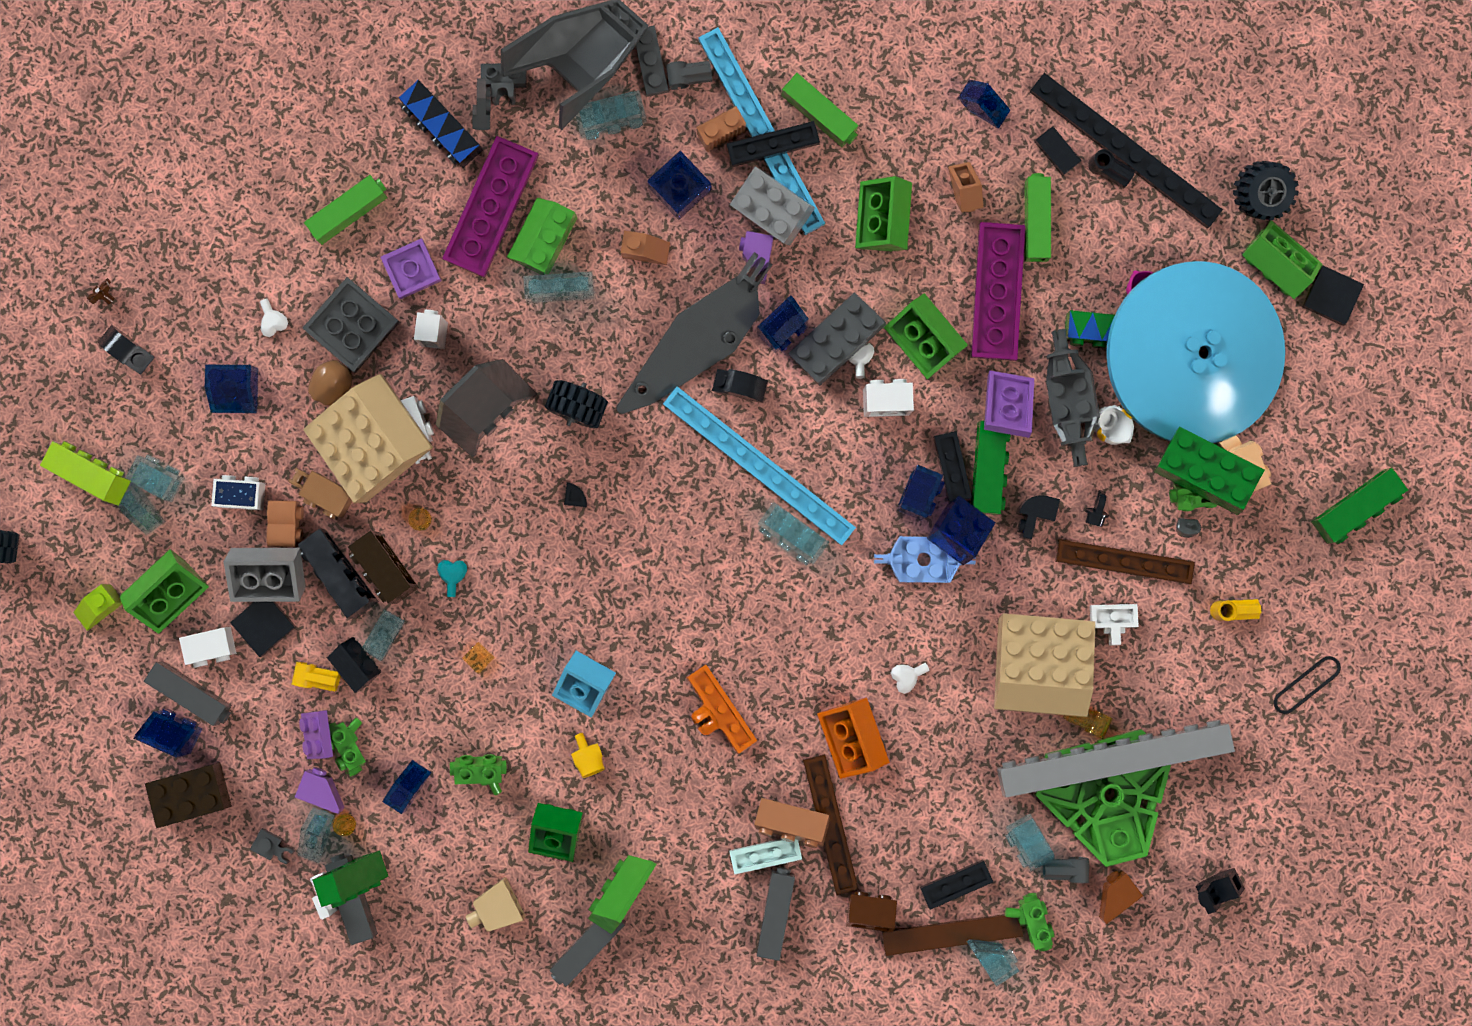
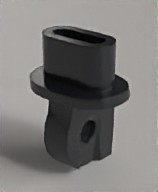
[1085,490,1109,527]

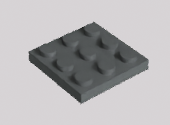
[303,277,400,373]

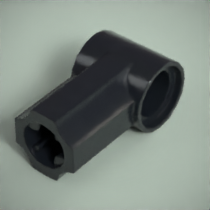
[1088,149,1135,189]

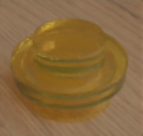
[408,508,432,531]
[332,813,356,836]

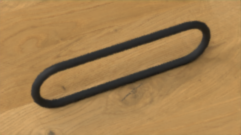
[1274,656,1341,714]

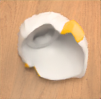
[1095,405,1134,445]

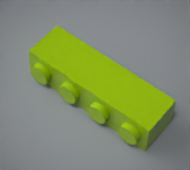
[40,441,131,506]

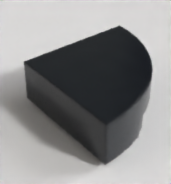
[564,482,587,508]

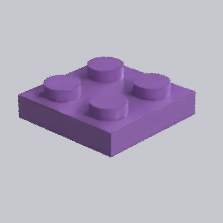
[381,238,442,299]
[299,710,333,759]

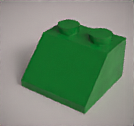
[528,803,583,862]

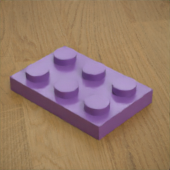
[984,371,1034,438]

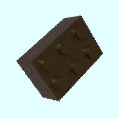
[348,530,419,604]
[145,762,232,829]

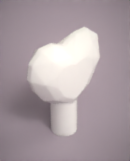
[260,299,288,337]
[849,343,874,379]
[891,663,929,694]

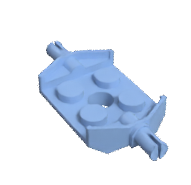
[874,536,976,583]

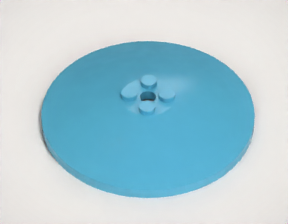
[1107,261,1285,443]

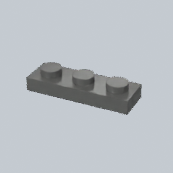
[636,25,669,97]

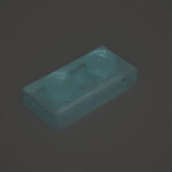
[362,610,406,661]

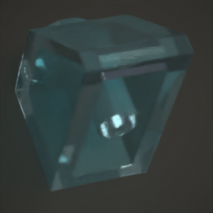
[117,484,166,535]
[298,808,334,863]
[967,939,1019,987]

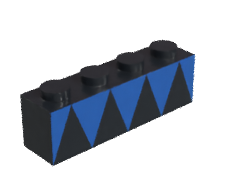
[398,79,483,168]

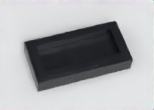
[1034,126,1082,176]

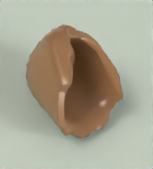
[308,360,352,406]

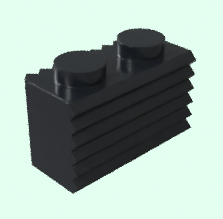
[326,637,381,694]

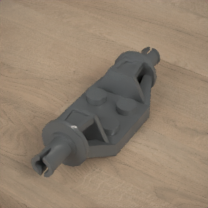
[1046,329,1100,467]

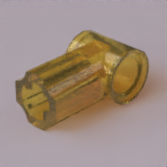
[1063,709,1113,739]

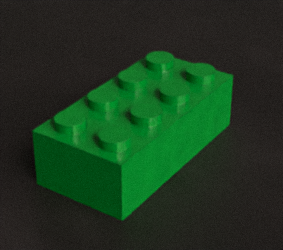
[1154,426,1265,515]

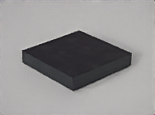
[1302,265,1364,326]
[230,602,296,657]

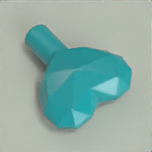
[437,560,467,597]

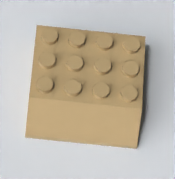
[303,374,433,503]
[994,613,1095,717]

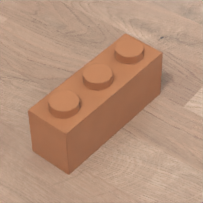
[754,798,830,848]

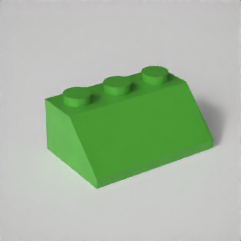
[855,176,912,251]
[507,198,577,277]
[1242,220,1322,299]
[884,293,968,379]
[119,549,209,634]
[588,855,657,934]

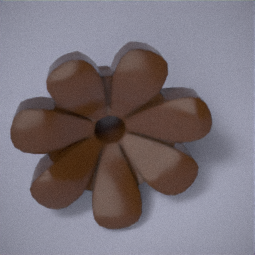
[87,278,115,305]

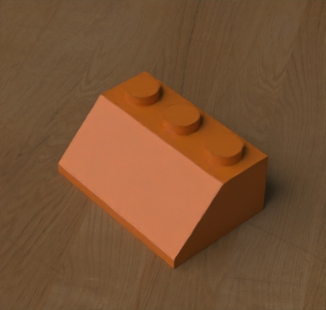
[817,697,890,779]

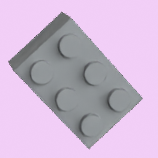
[730,166,815,246]
[223,548,306,602]

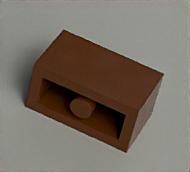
[846,892,897,933]

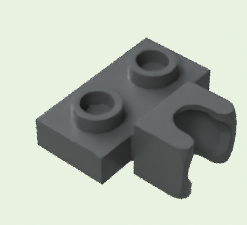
[481,63,527,106]
[472,78,491,130]

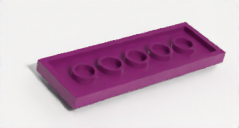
[442,136,539,278]
[971,222,1025,361]

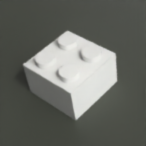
[863,379,914,417]

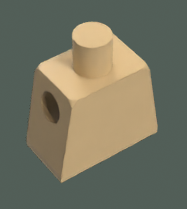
[466,877,526,932]

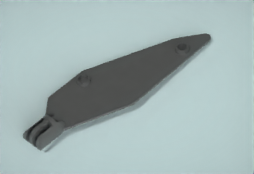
[616,252,773,414]

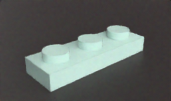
[729,839,802,875]

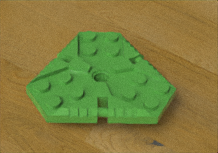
[1034,729,1171,867]

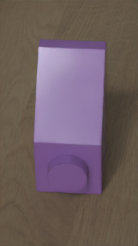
[739,231,773,284]
[295,767,344,814]

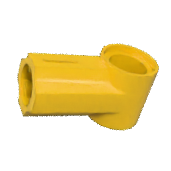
[1210,599,1261,621]
[291,662,341,692]

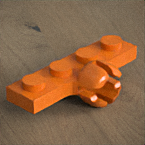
[686,664,757,754]

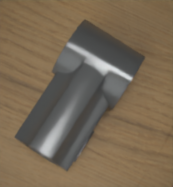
[666,61,712,90]
[1043,857,1089,883]

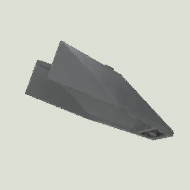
[501,0,649,130]
[436,359,537,457]

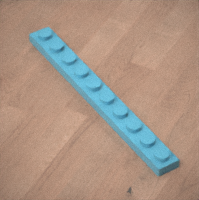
[698,27,825,235]
[663,387,856,546]

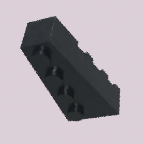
[298,528,379,619]

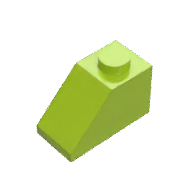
[73,584,122,631]

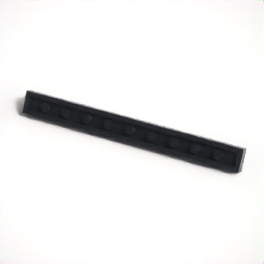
[1030,72,1223,229]

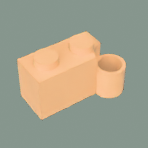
[1217,435,1271,491]

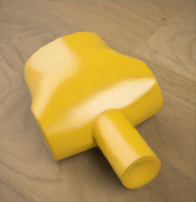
[571,733,605,778]

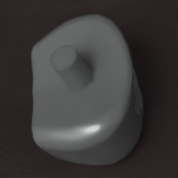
[1176,518,1201,538]

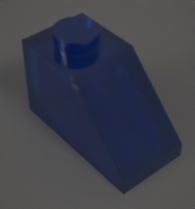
[958,79,1010,129]
[382,760,432,814]

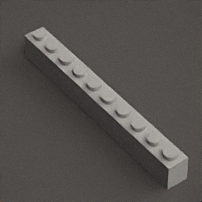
[997,720,1235,797]

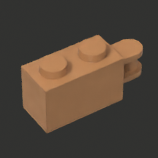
[288,468,352,519]

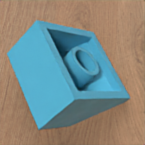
[552,651,616,718]

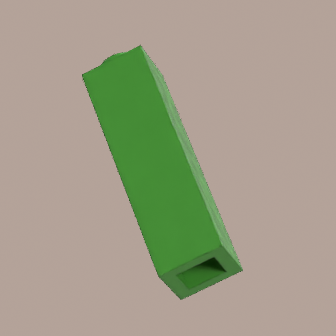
[781,73,858,148]
[1025,173,1051,262]
[304,175,388,245]

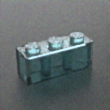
[576,90,647,140]
[523,272,596,303]
[757,502,829,566]

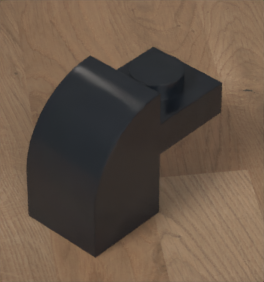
[97,324,155,375]
[712,369,768,403]
[1016,495,1060,540]
[1195,868,1245,914]

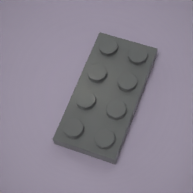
[788,292,886,386]

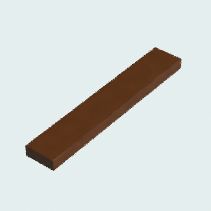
[1055,539,1195,584]
[803,754,859,896]
[882,914,1023,956]

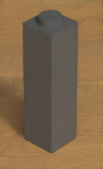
[143,661,232,726]
[325,853,378,946]
[756,867,795,961]
[550,919,626,987]

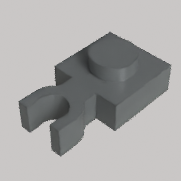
[250,828,295,864]

